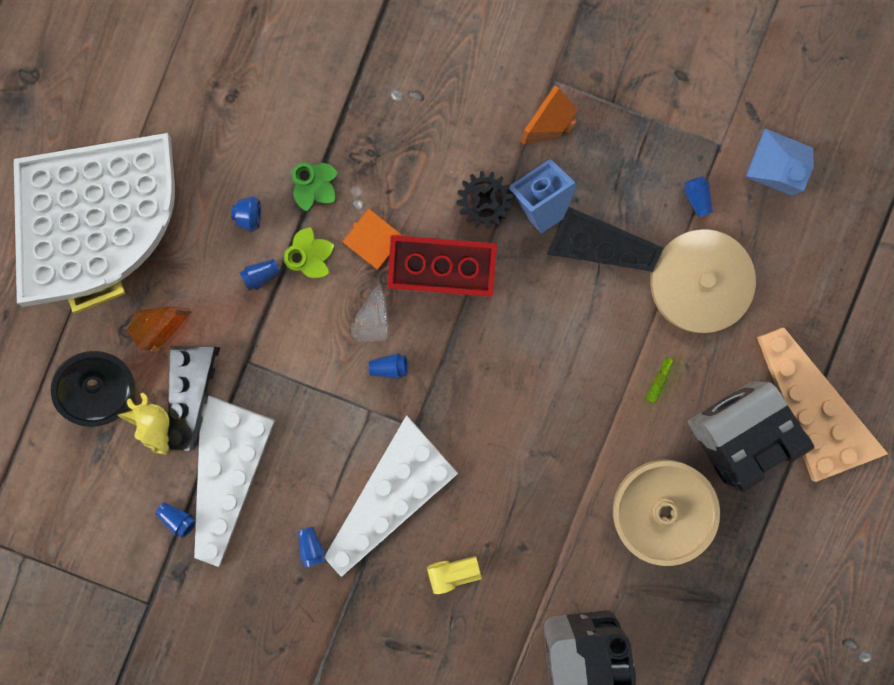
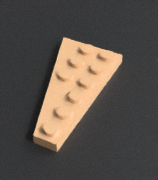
[757,328,888,482]

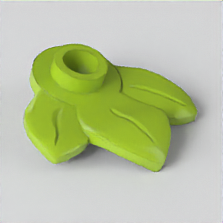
[284,227,334,278]

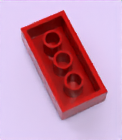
[387,235,497,297]

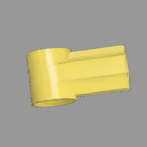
[427,556,482,594]

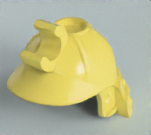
[118,393,169,455]

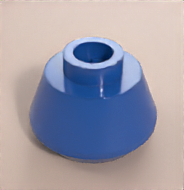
[231,196,261,232]

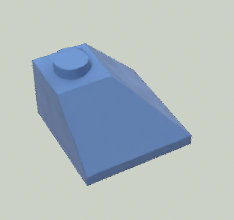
[745,129,814,196]
[509,159,577,234]

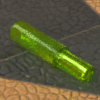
[645,357,674,404]

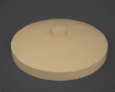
[650,229,756,333]
[612,460,720,566]

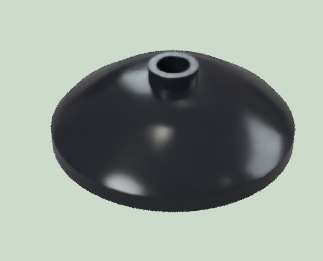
[50,351,135,427]

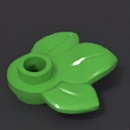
[292,162,338,211]

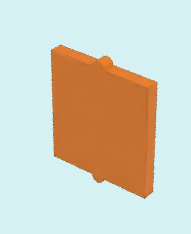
[342,208,403,270]

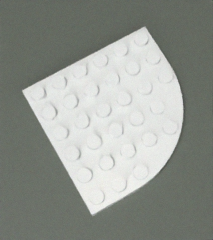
[14,133,175,307]

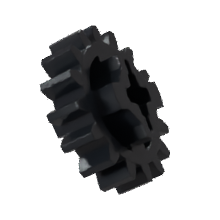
[456,171,513,229]

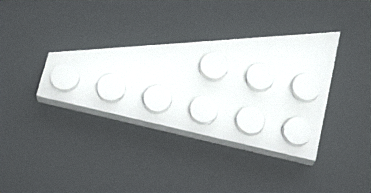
[194,395,276,567]
[324,415,458,577]

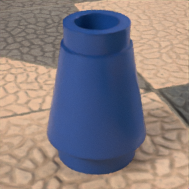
[683,176,713,217]
[239,259,281,291]
[369,353,408,379]
[155,502,196,538]
[298,527,325,568]

